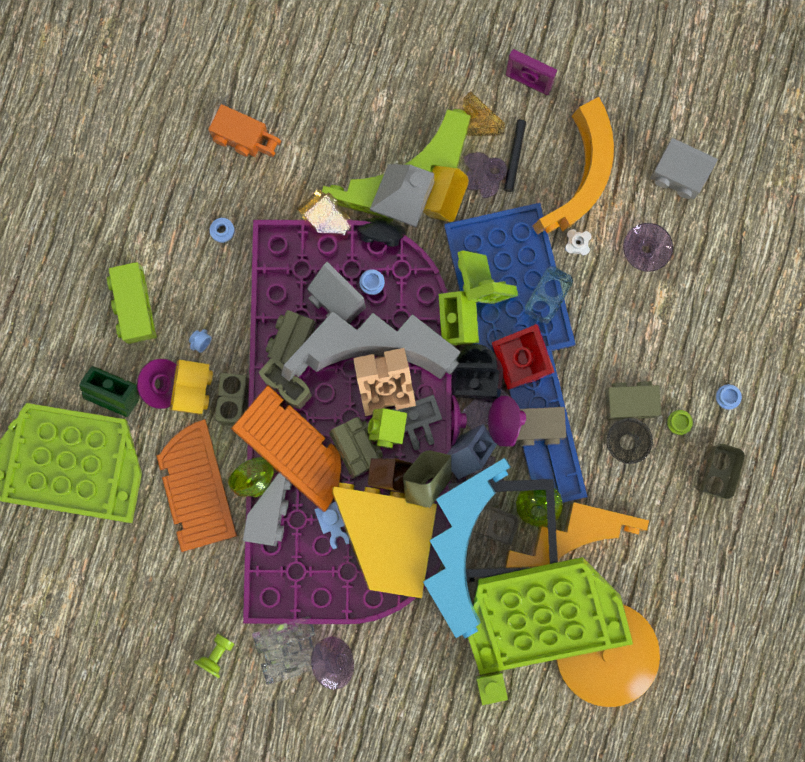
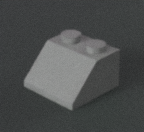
[650,138,718,199]
[307,262,366,324]

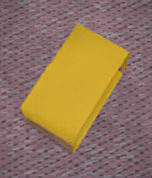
[423,166,469,222]

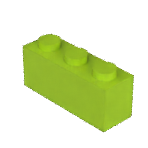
[107,262,157,344]

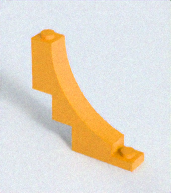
[504,502,649,567]

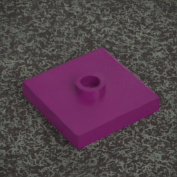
[505,49,557,95]

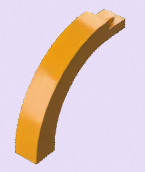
[532,97,614,234]

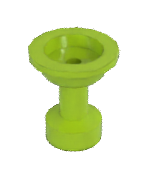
[194,634,235,678]

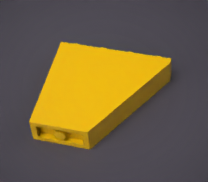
[332,483,437,598]

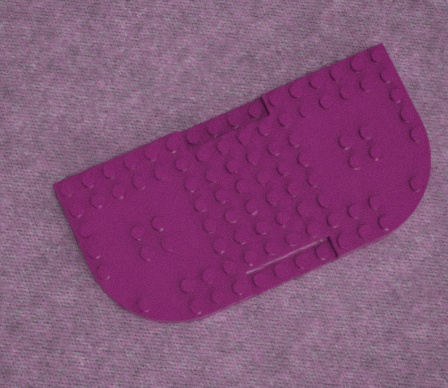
[243,220,451,624]

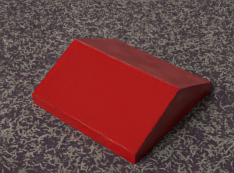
[492,324,554,390]

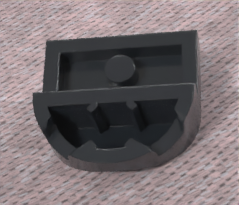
[451,344,503,399]

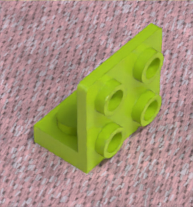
[458,250,518,304]

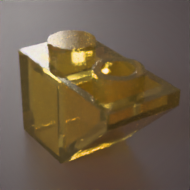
[296,190,355,234]

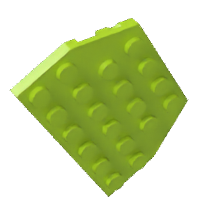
[0,403,142,523]
[468,557,633,675]

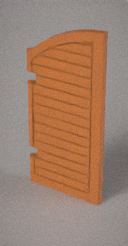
[231,385,341,512]
[156,419,237,552]

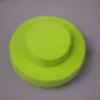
[667,410,693,435]

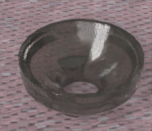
[606,418,653,464]

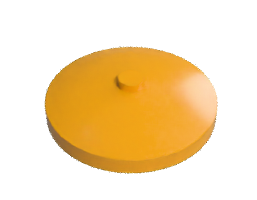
[556,605,660,707]

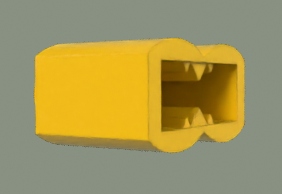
[170,360,213,415]

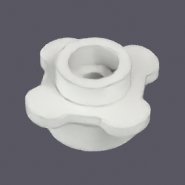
[565,229,591,255]

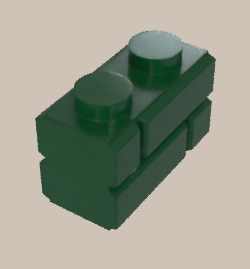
[79,366,140,417]

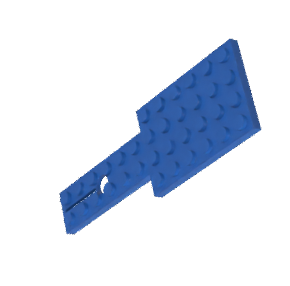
[444,203,587,509]

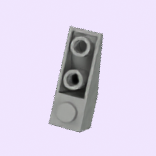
[243,473,292,546]

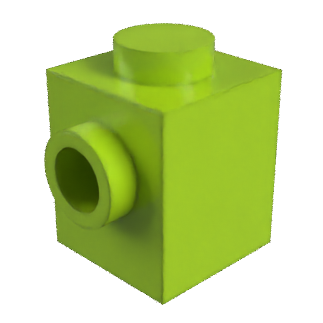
[368,408,407,448]

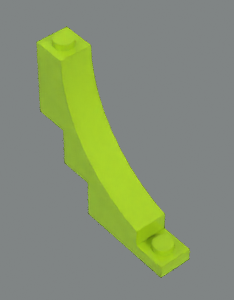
[321,109,471,220]

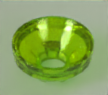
[228,457,274,498]
[516,488,563,527]

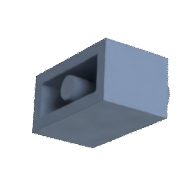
[447,424,497,480]

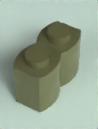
[259,358,312,409]

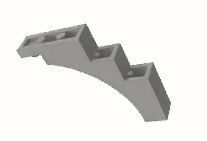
[281,312,460,381]

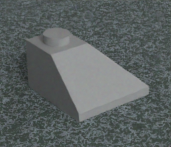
[370,164,435,228]

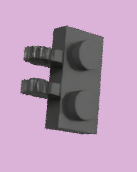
[391,395,442,451]

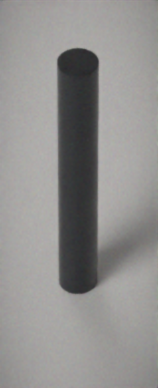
[504,119,526,192]

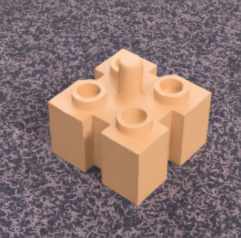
[353,348,416,416]

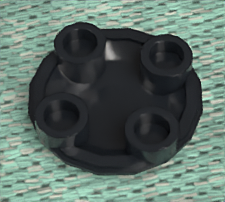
[357,218,406,247]

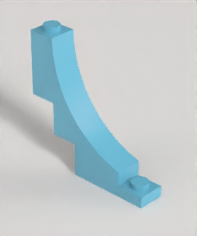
[423,458,511,639]

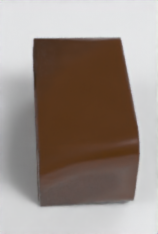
[368,458,413,493]

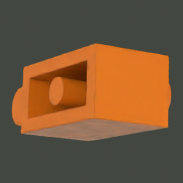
[208,104,281,157]

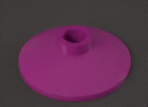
[137,359,176,409]
[450,395,467,446]

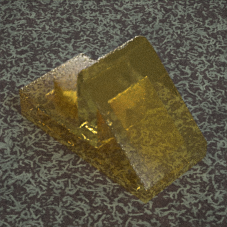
[463,91,506,136]

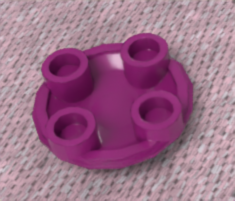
[488,396,526,447]

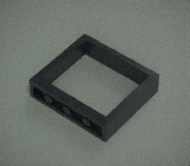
[448,479,558,582]

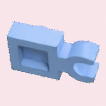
[315,502,350,549]

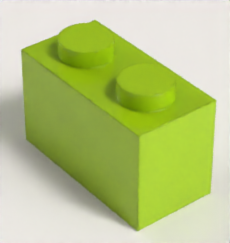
[439,291,479,345]

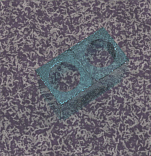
[524,266,573,325]

